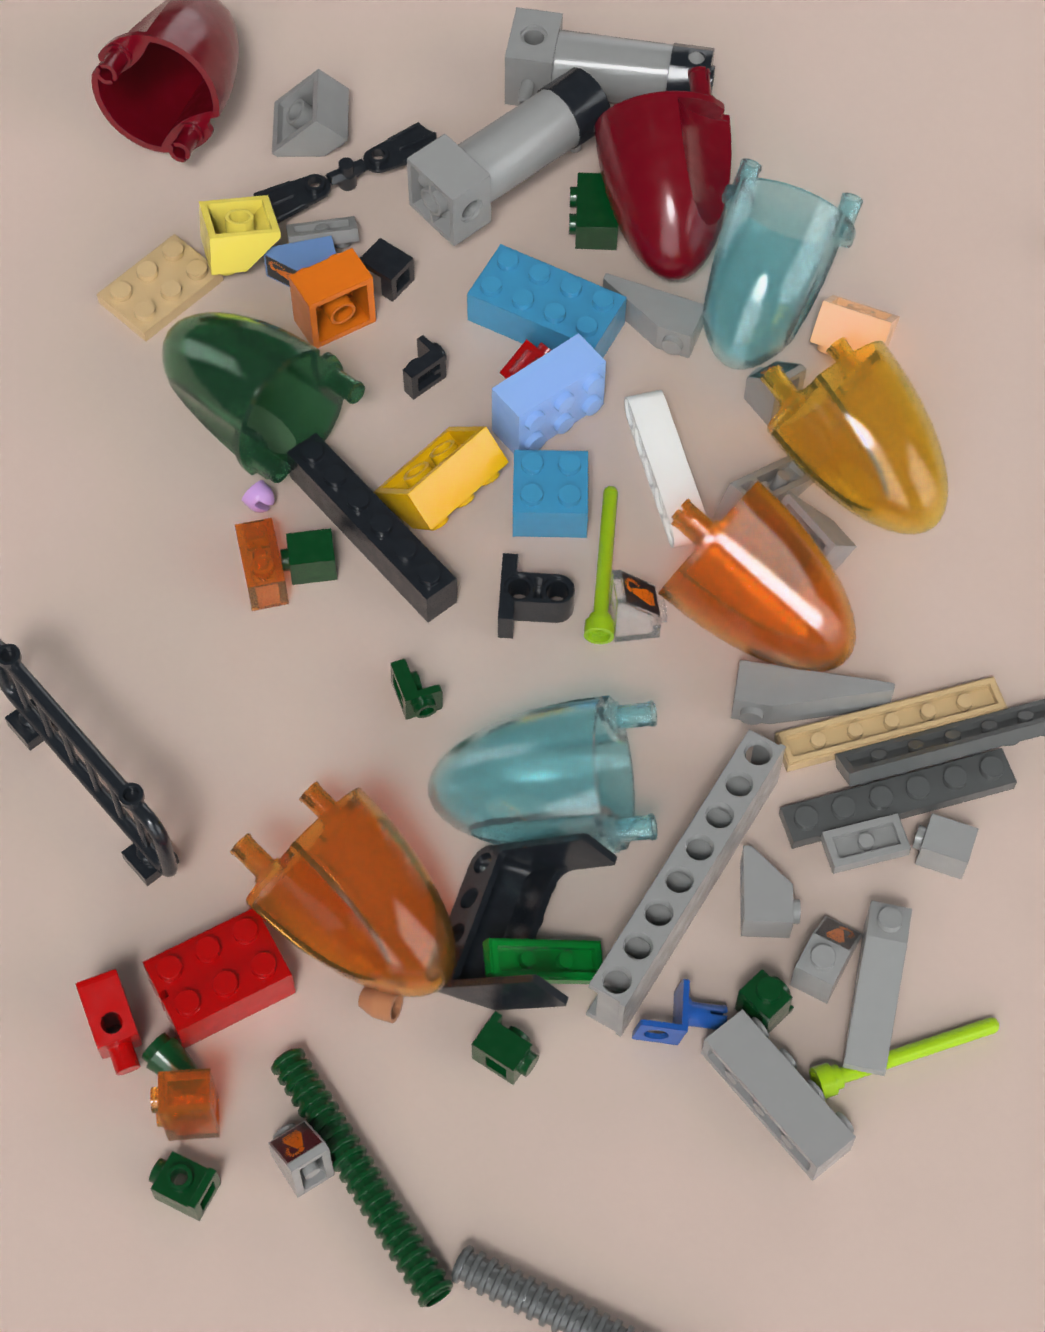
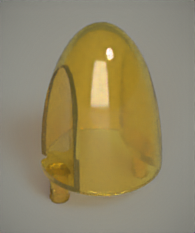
[760,337,949,535]

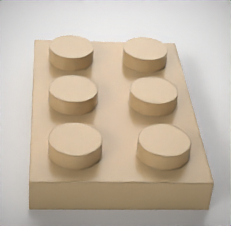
[97,234,224,341]

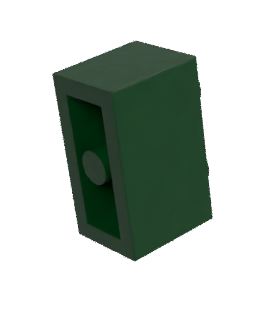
[569,172,618,250]

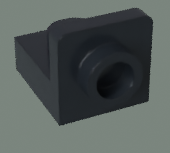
[402,335,447,400]

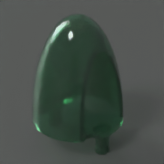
[162,312,365,483]

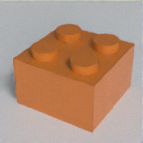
[289,248,376,350]

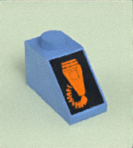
[263,235,336,287]

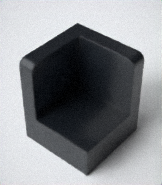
[360,238,414,302]

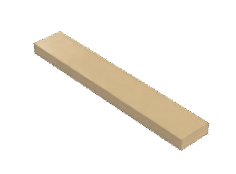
[774,676,1008,772]

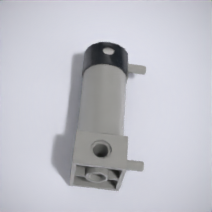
[505,7,715,106]
[407,67,610,246]

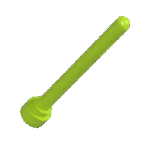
[584,486,618,644]
[809,1017,999,1099]

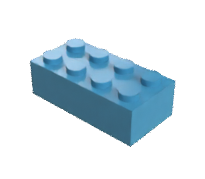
[467,244,627,358]

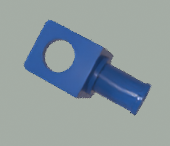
[632,979,728,1045]

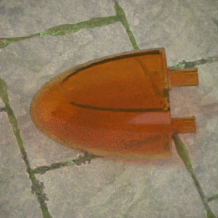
[658,480,856,672]
[230,781,456,998]

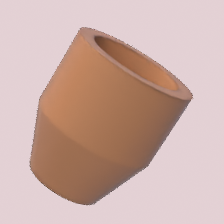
[358,986,403,1023]

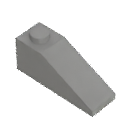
[603,273,706,358]
[712,455,817,540]

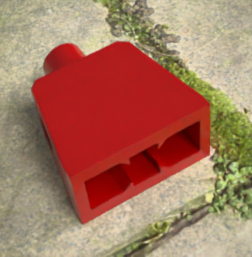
[75,969,142,1075]

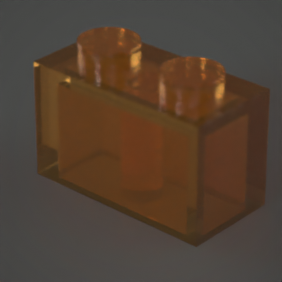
[235,518,289,611]
[150,1068,220,1141]

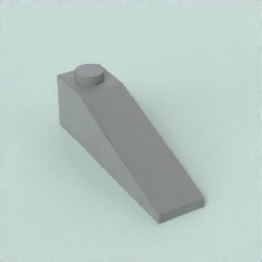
[731,660,895,725]
[843,901,912,1076]

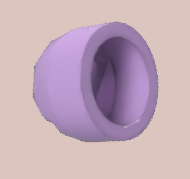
[242,480,275,513]

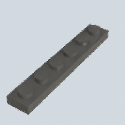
[835,699,1045,787]
[779,748,1017,849]

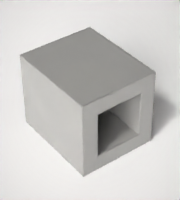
[912,813,979,879]

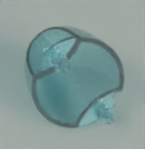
[702,158,863,370]
[428,695,657,853]

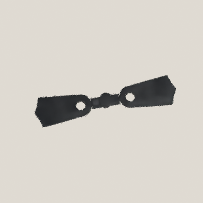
[254,122,437,223]

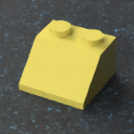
[199,195,281,276]

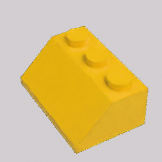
[374,426,509,531]

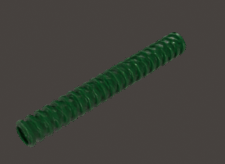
[271,1048,453,1307]

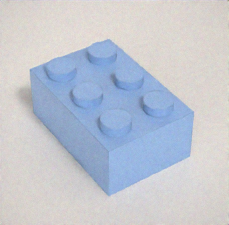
[492,333,606,454]

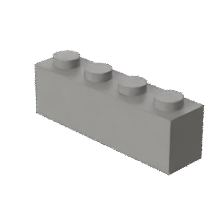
[701,1009,856,1181]

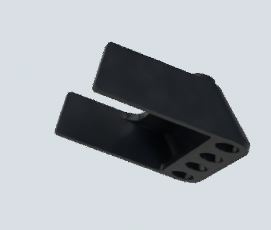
[427,833,618,1010]

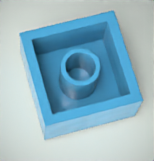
[512,450,588,538]

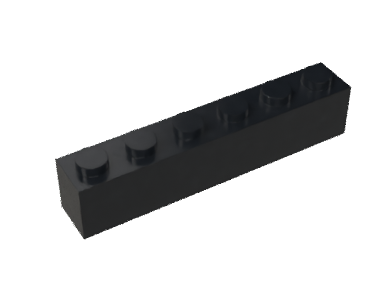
[286,433,457,622]

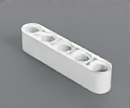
[624,390,710,548]

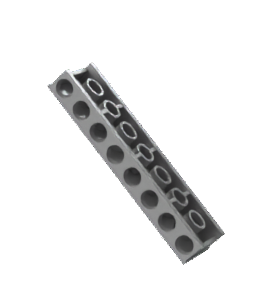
[586,729,786,1037]

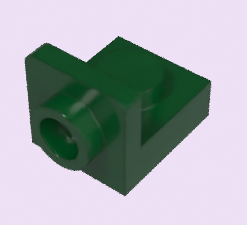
[390,659,443,720]

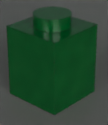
[280,528,337,585]

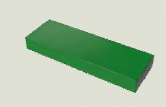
[483,938,603,984]

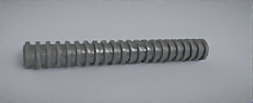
[451,1245,644,1332]

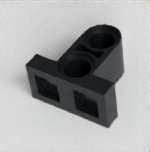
[498,553,575,639]

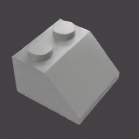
[272,69,349,157]

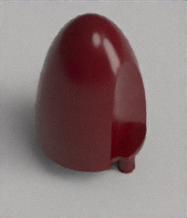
[91,0,239,162]
[594,66,732,281]

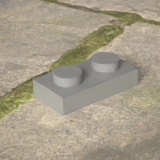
[286,216,359,248]
[820,813,911,874]

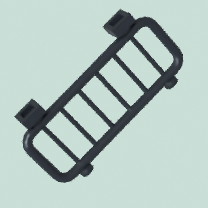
[0,639,180,886]

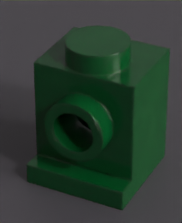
[735,969,794,1033]
[471,1011,539,1085]
[149,1151,221,1221]

